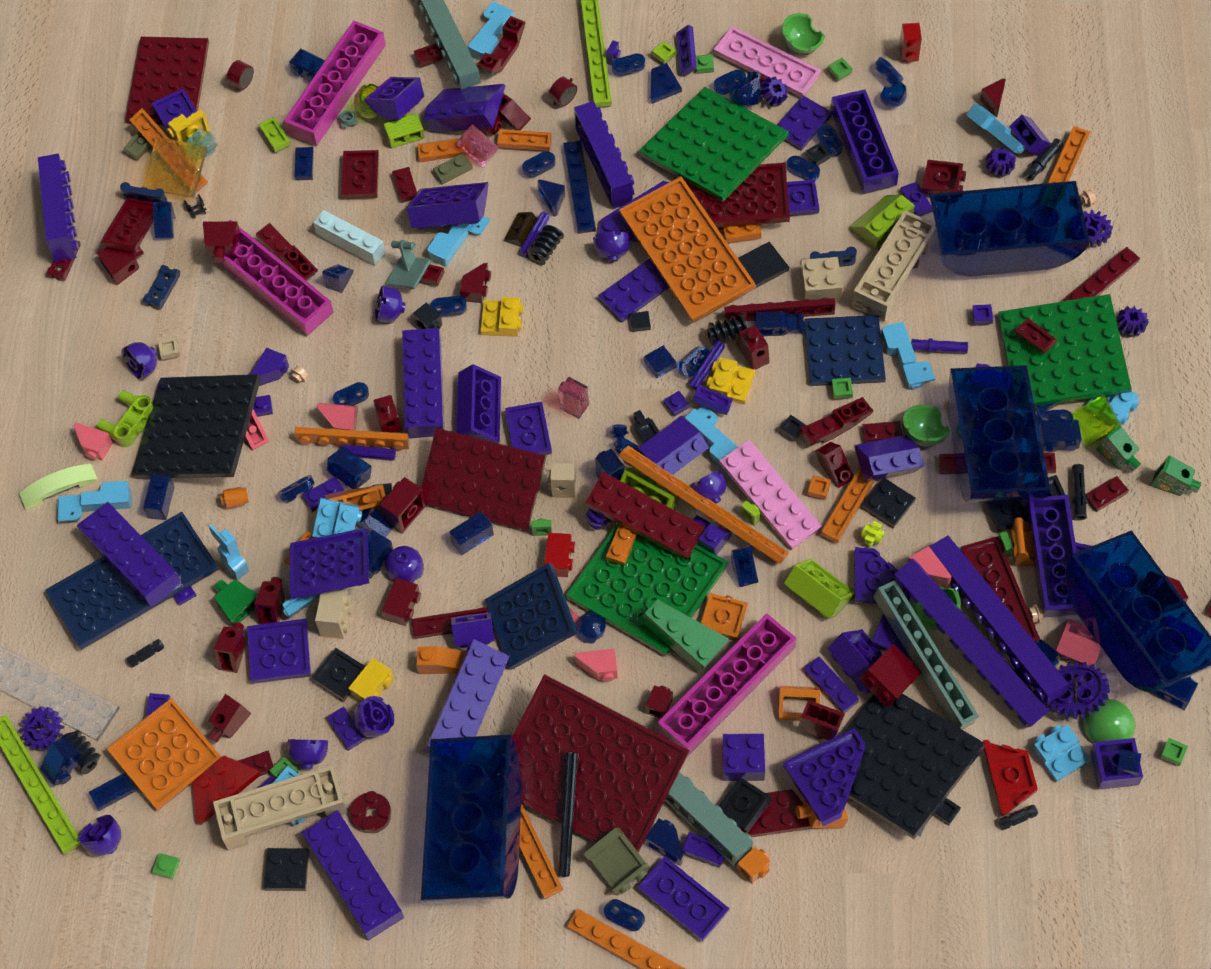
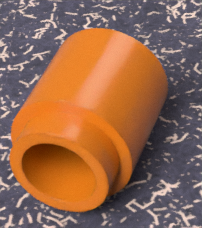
[220,486,249,509]

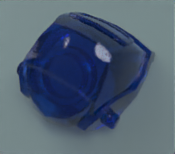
[729,70,761,107]

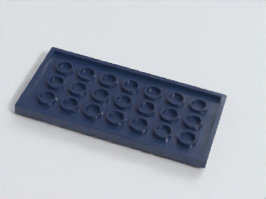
[45,512,219,650]

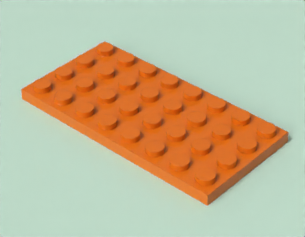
[619,177,756,323]

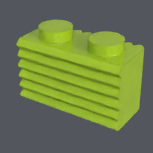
[384,113,425,148]

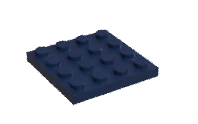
[804,315,886,386]
[485,563,578,669]

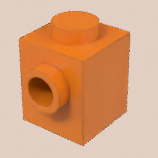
[737,846,770,884]

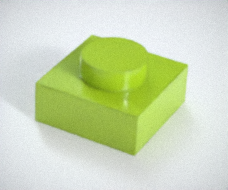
[652,41,676,64]
[740,500,760,526]

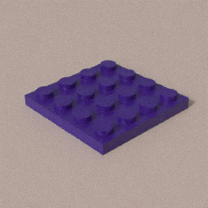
[289,528,370,599]

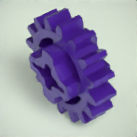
[1072,210,1113,247]
[20,706,65,751]

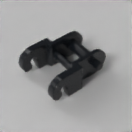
[184,194,207,218]

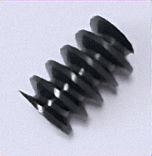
[527,225,564,265]
[707,314,747,346]
[58,730,101,774]

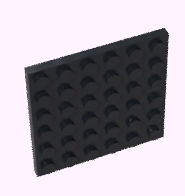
[131,374,261,479]
[842,693,985,839]

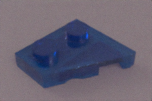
[650,63,682,104]

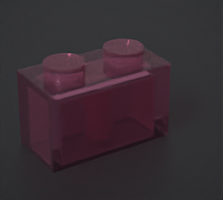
[457,124,499,167]
[558,376,589,419]

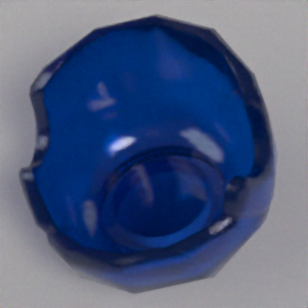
[880,81,907,108]
[576,612,606,644]

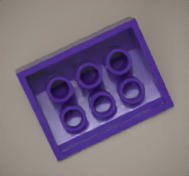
[423,84,506,133]
[407,182,489,229]

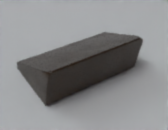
[504,212,537,247]

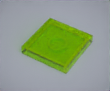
[1071,394,1122,447]

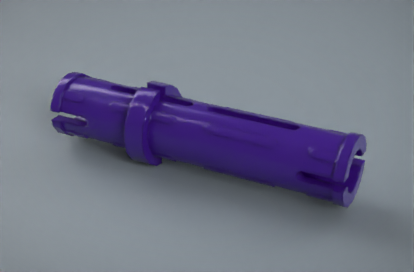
[911,338,968,354]

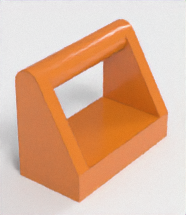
[1011,518,1034,567]
[778,686,820,721]

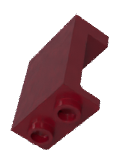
[859,644,922,707]

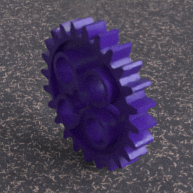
[1047,661,1110,720]

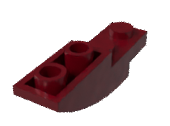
[256,223,318,281]
[799,397,874,446]

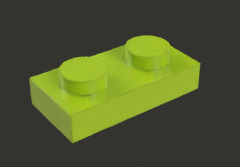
[259,117,291,152]

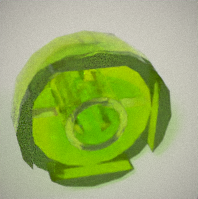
[354,84,381,120]

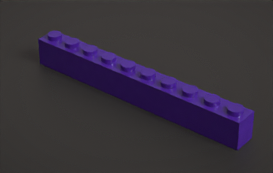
[929,535,1068,704]
[894,558,1050,727]

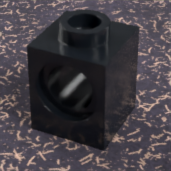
[413,302,442,329]

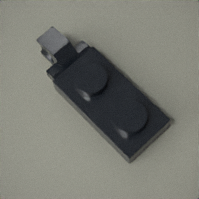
[633,410,659,443]

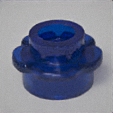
[610,424,629,438]

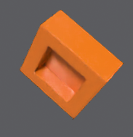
[807,475,831,500]

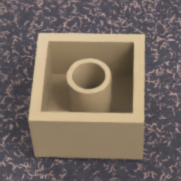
[800,257,842,300]
[315,588,353,639]

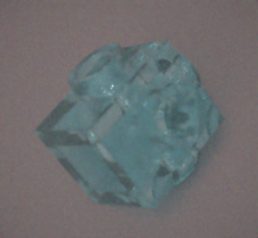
[187,129,218,157]

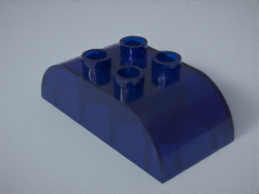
[930,181,1090,276]
[949,365,1051,502]
[1066,530,1211,692]
[421,734,522,903]

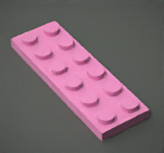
[714,26,821,97]
[719,439,822,550]

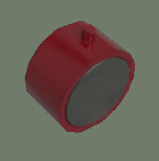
[226,60,254,90]
[549,76,577,107]

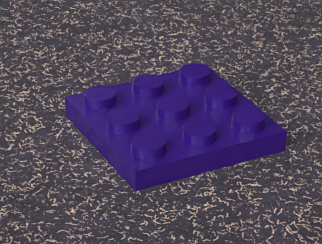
[247,618,311,684]

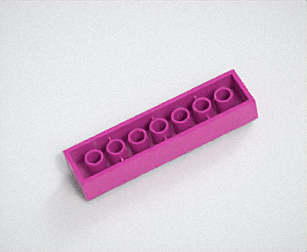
[284,20,386,146]
[211,219,334,336]
[658,613,797,756]

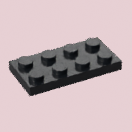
[984,475,1071,532]

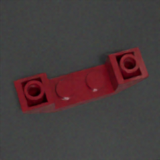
[477,16,526,73]

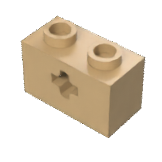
[547,463,576,498]

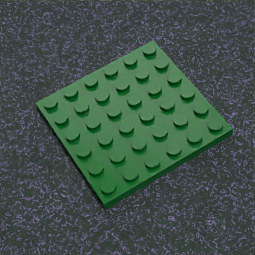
[639,87,788,202]
[998,294,1132,409]
[566,523,728,656]

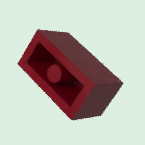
[382,578,421,626]

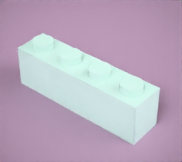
[313,210,385,266]

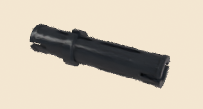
[1024,138,1063,181]
[1072,464,1088,520]

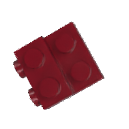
[921,160,966,201]

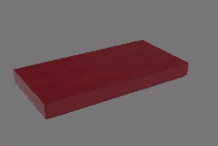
[101,198,161,252]

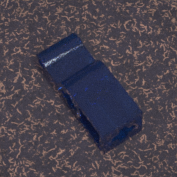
[755,311,805,336]

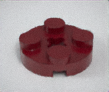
[350,791,391,833]

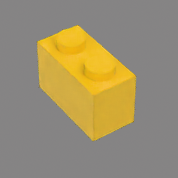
[349,658,394,702]

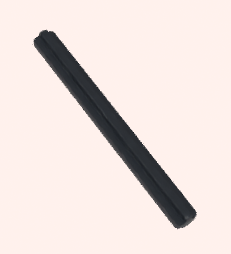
[558,752,578,877]

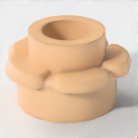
[1081,189,1096,207]
[291,366,308,382]
[1028,605,1044,624]

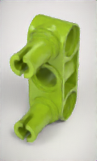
[97,390,153,447]

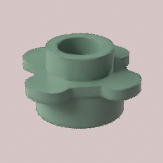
[338,110,358,128]

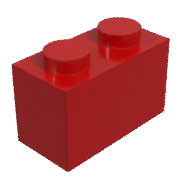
[899,23,922,62]
[544,532,575,577]

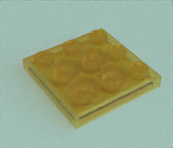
[143,137,208,198]

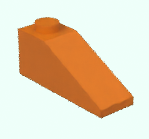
[324,484,385,511]
[416,646,465,674]

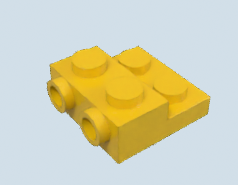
[166,109,211,153]
[481,297,524,337]
[707,357,755,405]

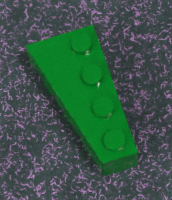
[639,599,729,673]

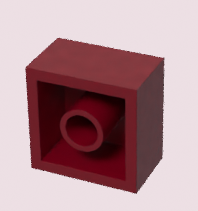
[380,477,426,534]

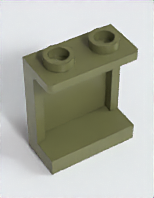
[584,827,650,894]

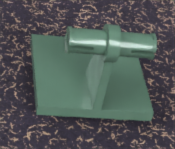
[385,240,431,289]

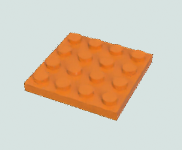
[107,698,221,811]

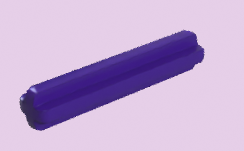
[519,212,550,257]
[689,341,725,390]
[340,445,396,460]

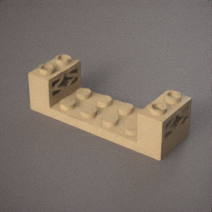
[852,210,937,322]
[213,765,348,850]

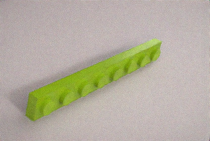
[581,0,612,107]
[0,714,81,855]

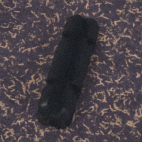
[126,639,164,667]
[998,805,1038,830]

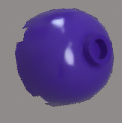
[593,232,629,262]
[375,285,406,323]
[121,342,157,380]
[690,470,726,504]
[385,546,424,583]
[353,696,395,738]
[288,739,328,769]
[78,815,121,856]

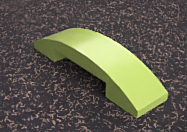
[19,464,98,510]

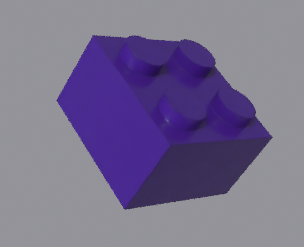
[722,734,765,781]
[1090,738,1143,790]

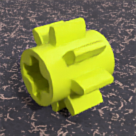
[861,521,885,547]

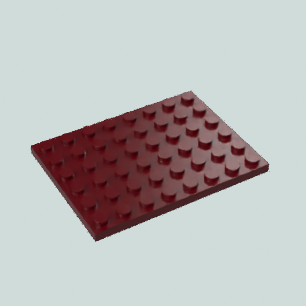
[488,674,691,852]

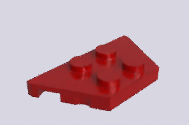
[983,740,1038,817]
[193,755,262,825]

